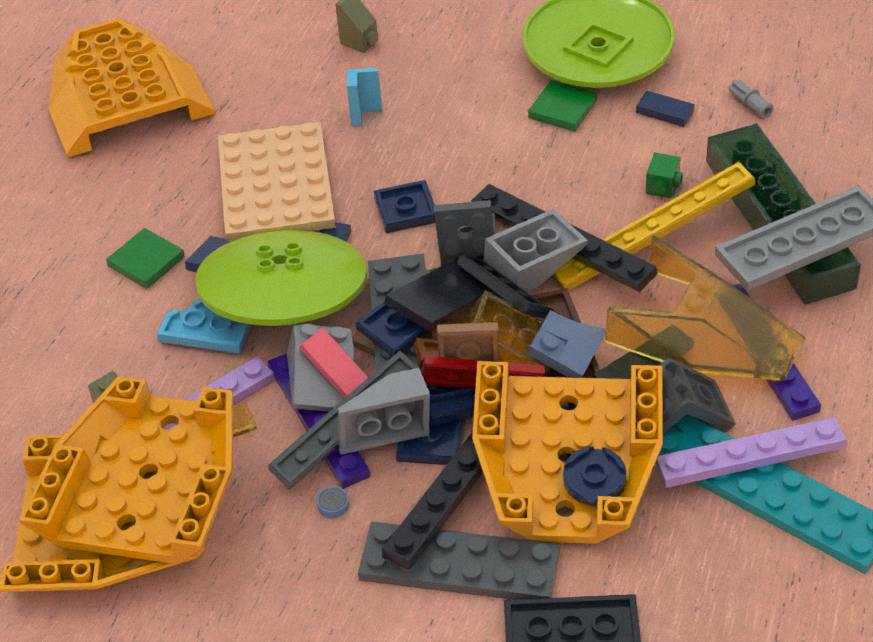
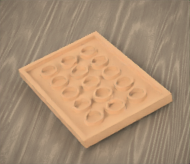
[218,122,336,242]

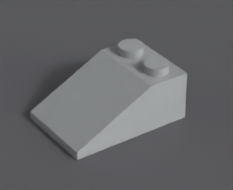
[484,209,588,292]
[287,323,354,412]
[338,368,430,454]

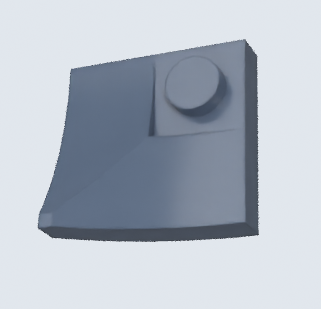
[526,310,607,378]

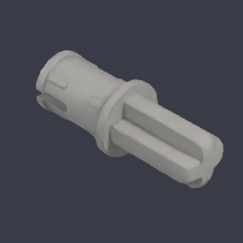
[729,80,774,119]

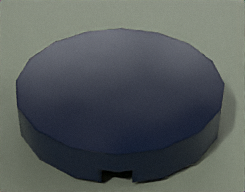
[563,446,626,506]

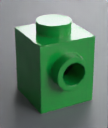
[646,152,683,198]

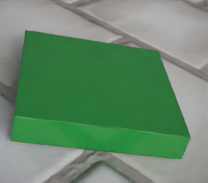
[528,80,597,131]
[106,228,185,289]

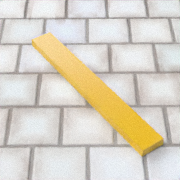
[552,162,755,291]

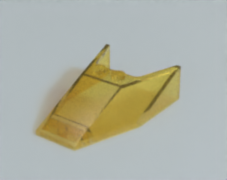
[605,235,805,381]

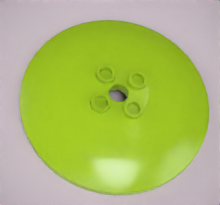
[523,0,675,88]
[195,230,367,326]

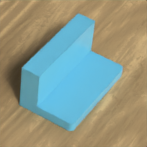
[347,68,382,126]

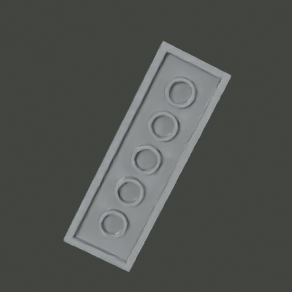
[715,186,873,291]

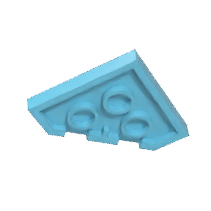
[157,299,252,354]

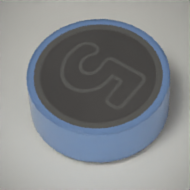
[317,487,349,518]

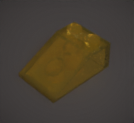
[465,290,550,375]

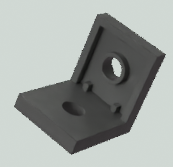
[434,200,496,266]
[659,357,736,434]

